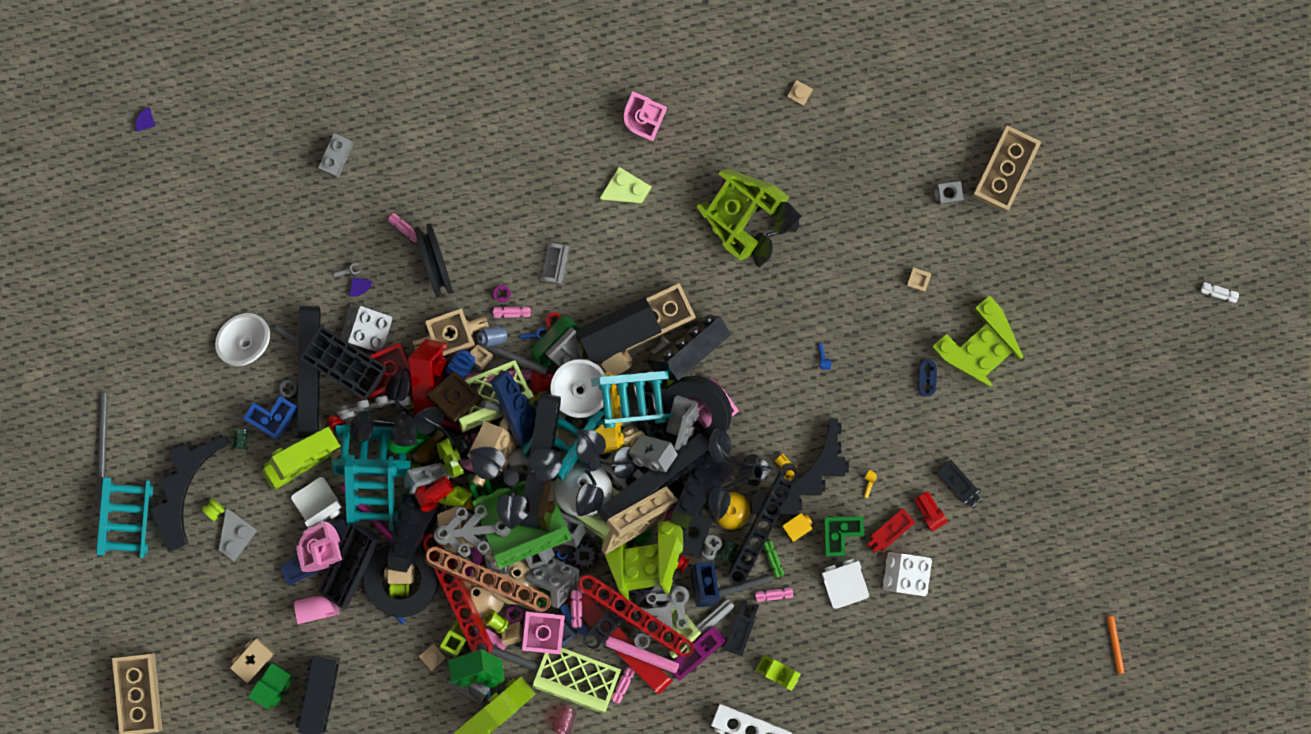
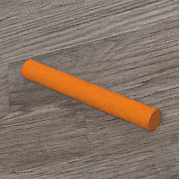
[1106,616,1125,674]

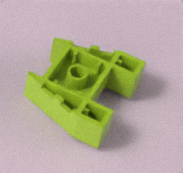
[697,169,789,261]
[931,295,1023,387]
[261,427,341,491]
[602,521,683,600]
[454,676,536,734]

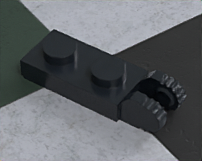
[724,599,759,656]

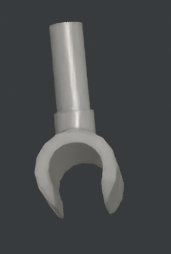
[334,263,360,277]

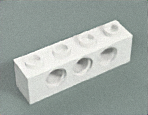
[711,703,792,734]

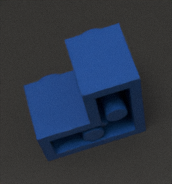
[243,396,298,440]

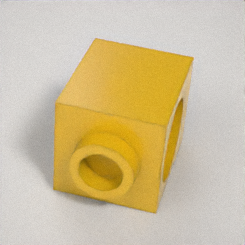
[782,513,813,542]

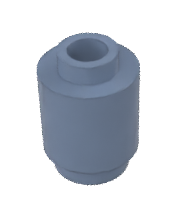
[477,326,507,347]

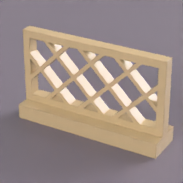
[602,487,678,554]

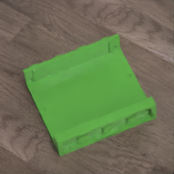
[472,480,572,569]

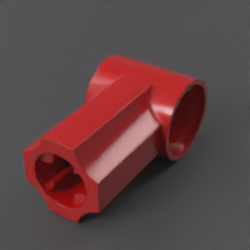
[530,370,555,392]
[414,476,454,512]
[914,491,948,532]

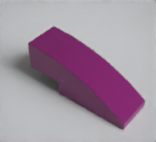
[672,626,726,681]

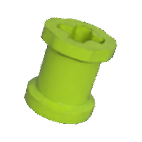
[390,583,410,598]
[483,609,509,634]

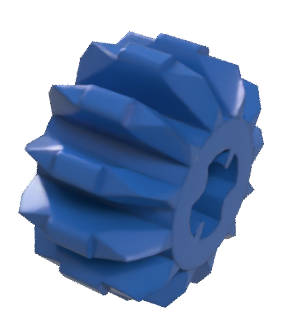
[446,349,475,380]

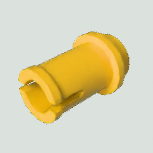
[774,453,798,477]

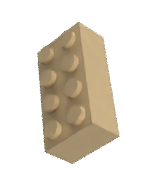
[972,126,1041,213]
[626,283,696,352]
[112,653,162,734]

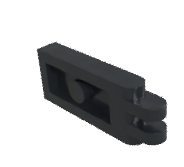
[936,460,982,509]

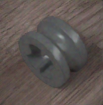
[279,380,298,398]

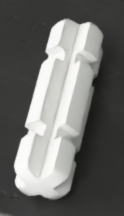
[1201,282,1239,303]

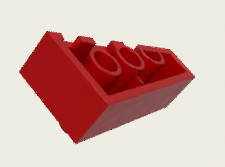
[408,339,447,416]

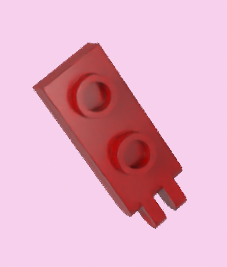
[866,508,915,554]

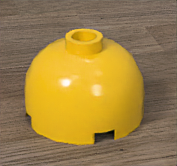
[715,492,751,530]

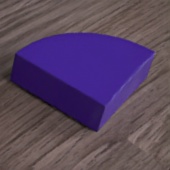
[136,107,156,132]
[349,277,373,297]

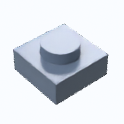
[562,619,578,646]

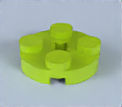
[436,438,464,478]

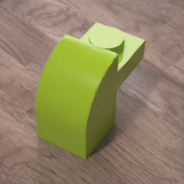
[439,619,475,658]
[755,654,801,691]

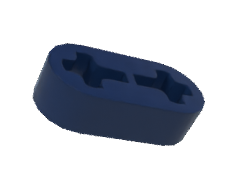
[918,360,937,397]

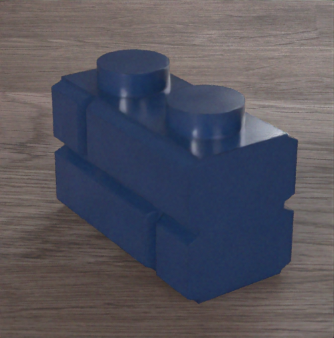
[690,562,720,607]

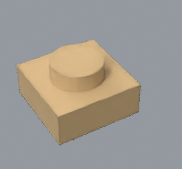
[787,80,813,107]
[907,267,931,292]
[470,344,493,371]
[501,622,523,646]
[419,643,446,671]

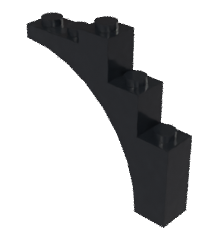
[751,418,849,514]
[151,434,231,552]

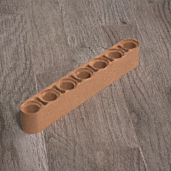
[424,547,551,613]

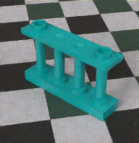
[591,371,673,428]
[522,410,605,481]
[332,424,411,477]
[344,455,398,531]
[96,477,153,558]

